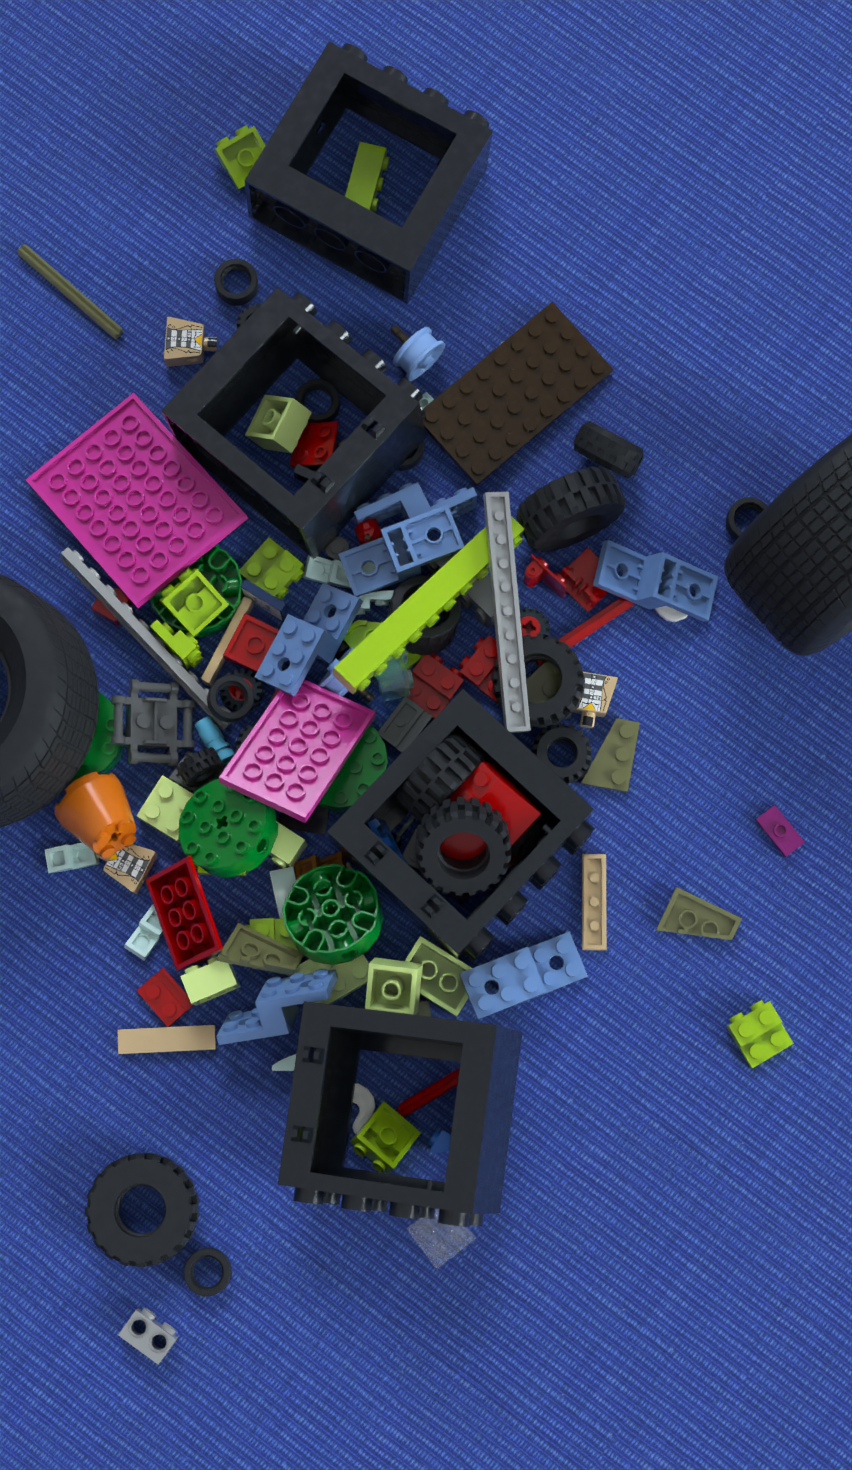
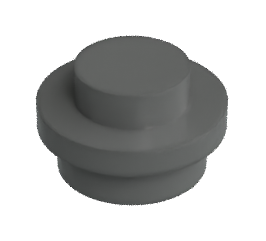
[325,536,349,560]

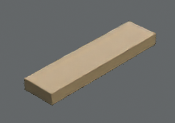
[201,597,254,687]
[582,854,607,951]
[118,1025,216,1054]

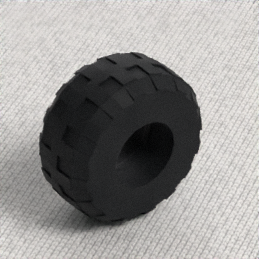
[573,421,644,478]

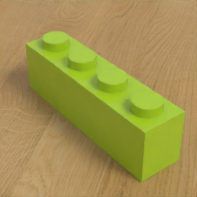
[345,142,390,213]

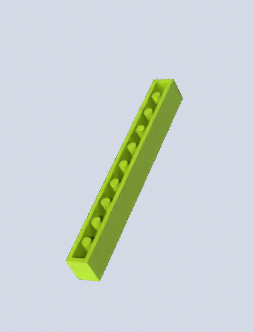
[333,516,525,694]

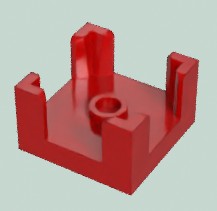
[223,613,279,673]

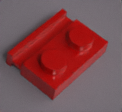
[137,967,194,1027]

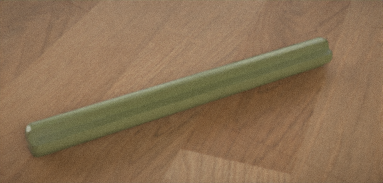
[17,244,123,339]

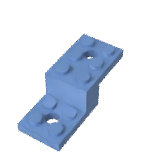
[354,482,477,526]
[338,504,464,597]
[593,540,718,622]
[255,583,363,697]
[459,931,588,1020]
[216,969,338,1045]

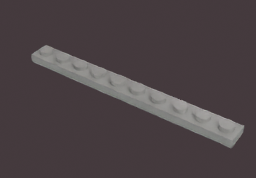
[483,492,531,733]
[59,547,232,731]

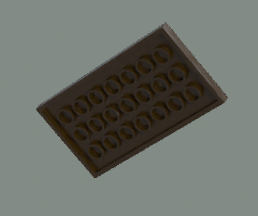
[423,302,614,487]

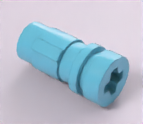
[195,716,234,765]

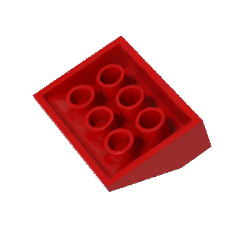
[440,762,542,860]
[145,856,223,971]

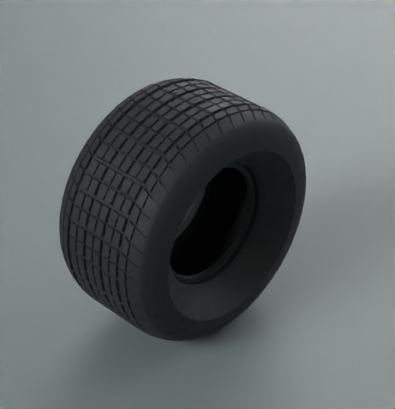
[724,434,852,656]
[0,574,99,828]

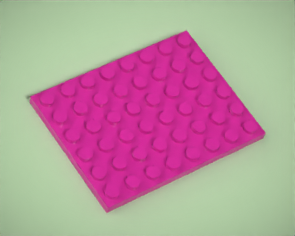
[26,393,248,608]

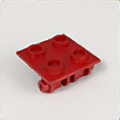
[289,422,339,467]
[560,548,608,612]
[524,554,567,598]

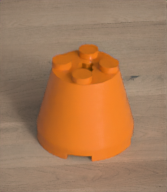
[55,772,136,859]

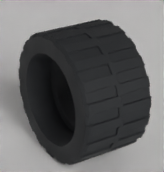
[387,575,462,656]

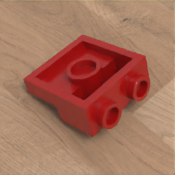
[459,635,526,704]
[398,654,464,719]

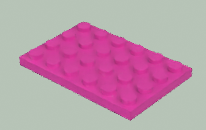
[219,679,376,823]

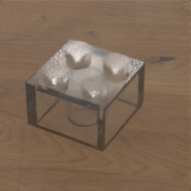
[407,1208,476,1269]

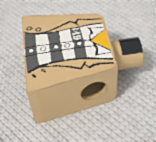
[164,317,218,367]
[572,672,618,728]
[96,844,158,895]

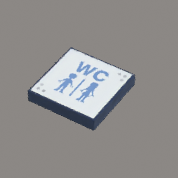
[240,580,288,622]

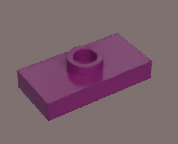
[755,805,805,857]

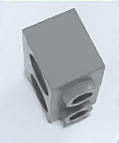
[118,1307,178,1365]

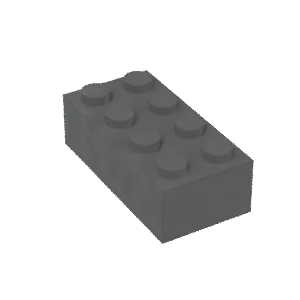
[424,537,495,628]

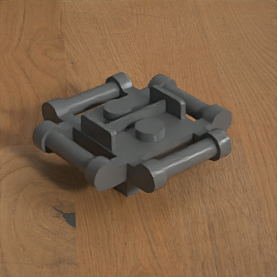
[111,679,195,766]

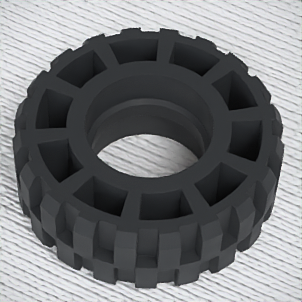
[516,467,625,552]
[85,1153,199,1267]

